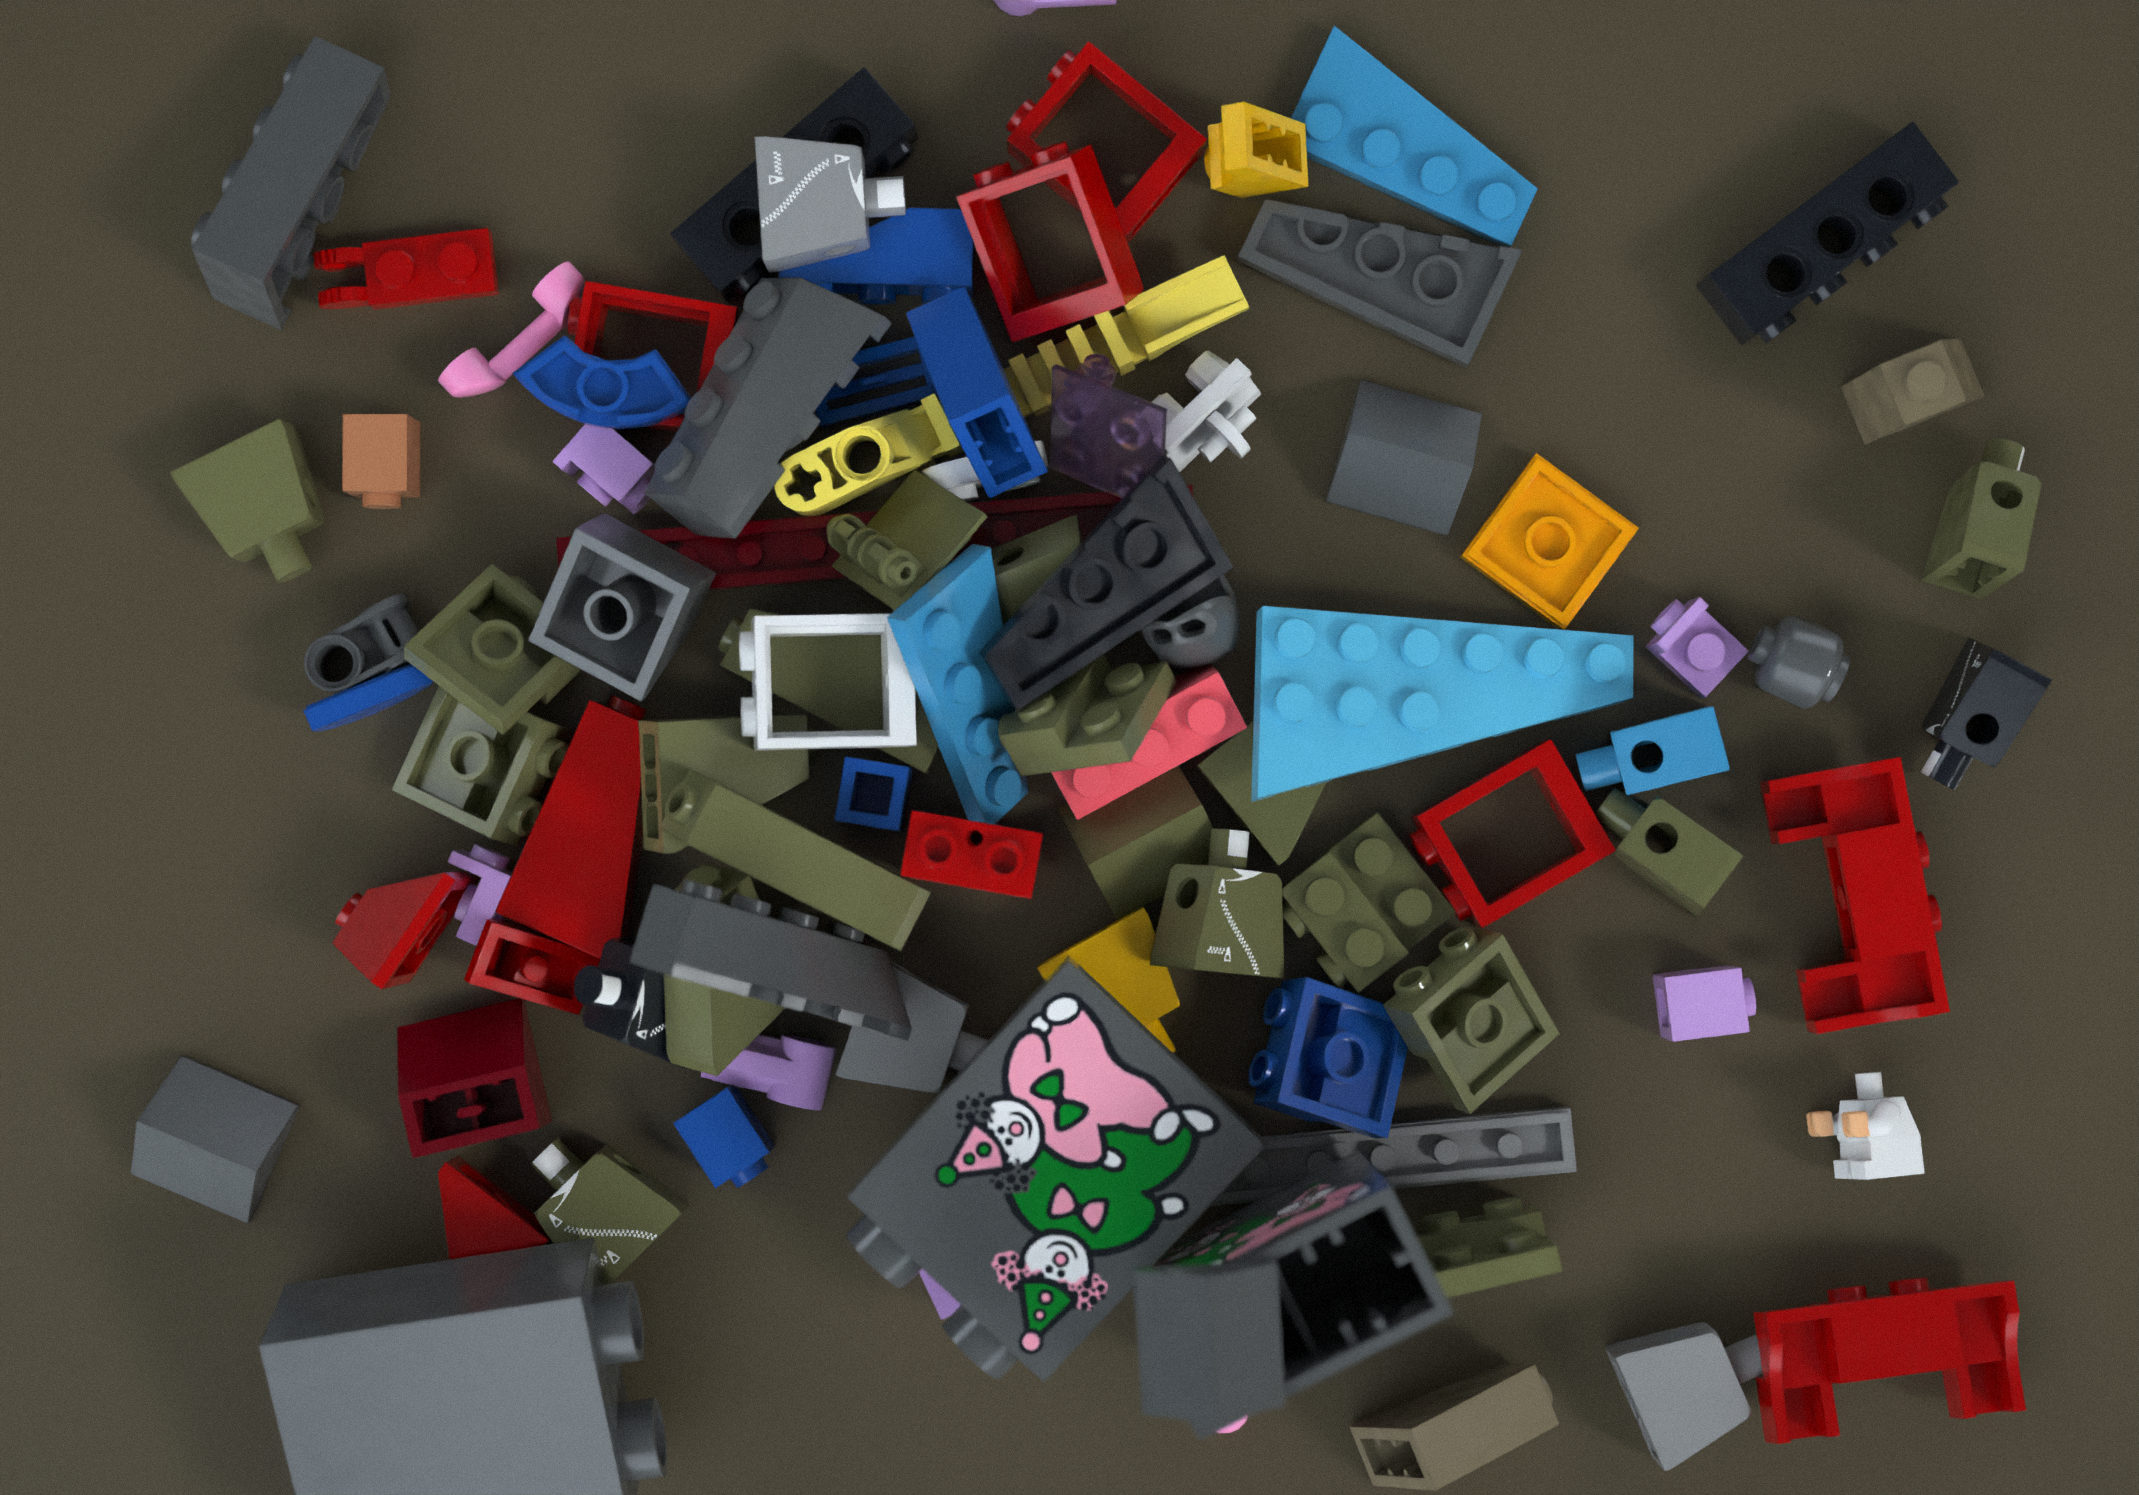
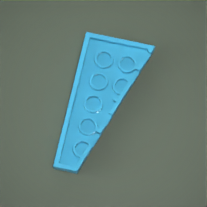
[1251,606,1634,802]

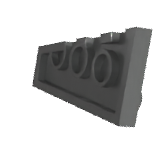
[1237,199,1523,368]

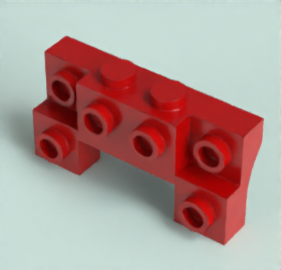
[1759,757,1950,1034]
[1753,1277,2026,1444]

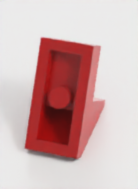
[464,919,600,1015]

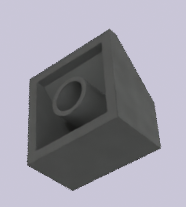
[528,513,716,701]

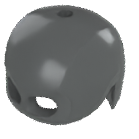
[1141,574,1241,669]

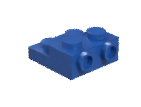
[1248,977,1408,1139]

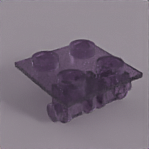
[1050,354,1167,498]

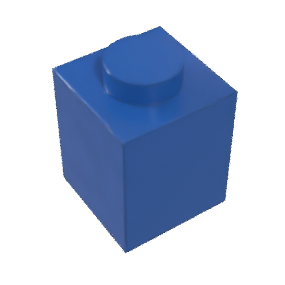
[835,757,913,831]
[673,1085,775,1188]

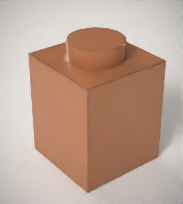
[342,414,420,509]

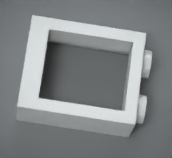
[739,614,916,751]

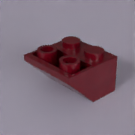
[397,998,552,1159]

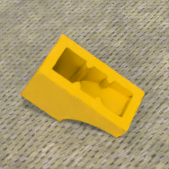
[1204,102,1308,198]

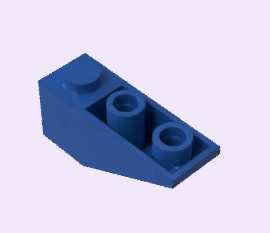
[779,208,975,305]

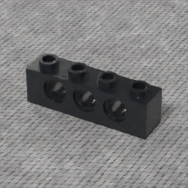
[670,67,918,302]
[1696,122,1960,346]

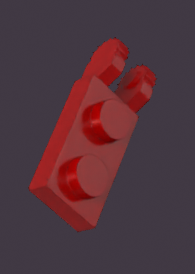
[313,228,499,310]

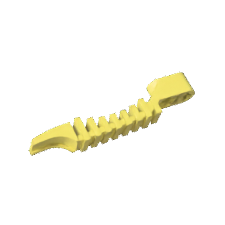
[774,255,1249,516]

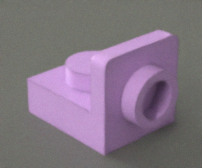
[1645,596,1749,698]
[448,843,513,946]

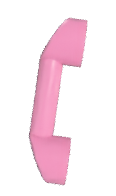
[438,261,584,398]

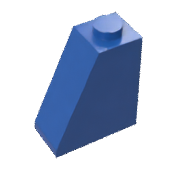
[906,286,1048,498]

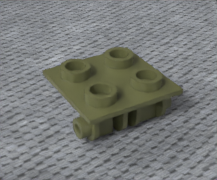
[827,470,987,611]

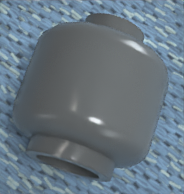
[1748,615,1850,709]

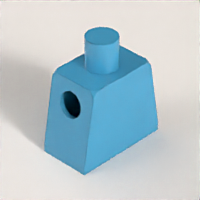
[1575,706,1730,795]

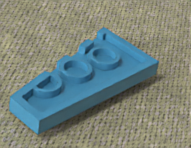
[1291,26,1538,247]
[887,544,1029,825]

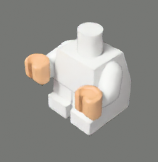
[1806,1072,1924,1180]

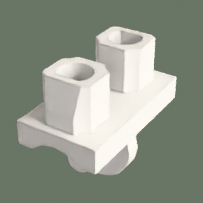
[1142,351,1261,472]

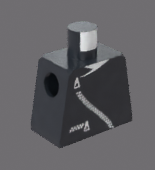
[1921,638,2052,791]
[574,937,689,1069]

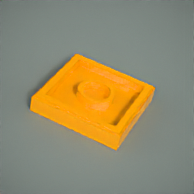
[1459,453,1639,630]

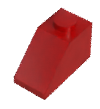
[438,1155,552,1260]

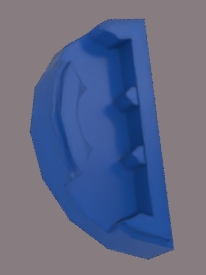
[303,664,433,732]

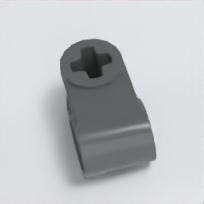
[304,593,419,694]

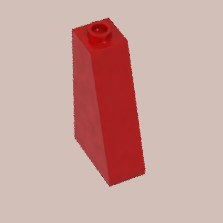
[495,694,647,958]

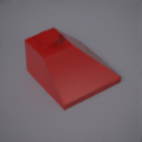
[332,871,480,989]

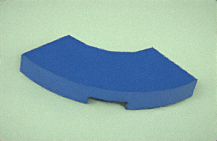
[513,335,691,429]

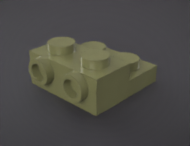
[404,564,582,735]
[998,654,1177,776]
[392,686,569,846]
[1282,812,1456,993]
[1383,927,1560,1114]
[1413,1197,1563,1298]

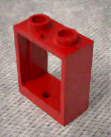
[1006,41,1207,244]
[956,141,1145,342]
[568,281,742,433]
[1409,739,1616,928]
[900,810,1044,899]

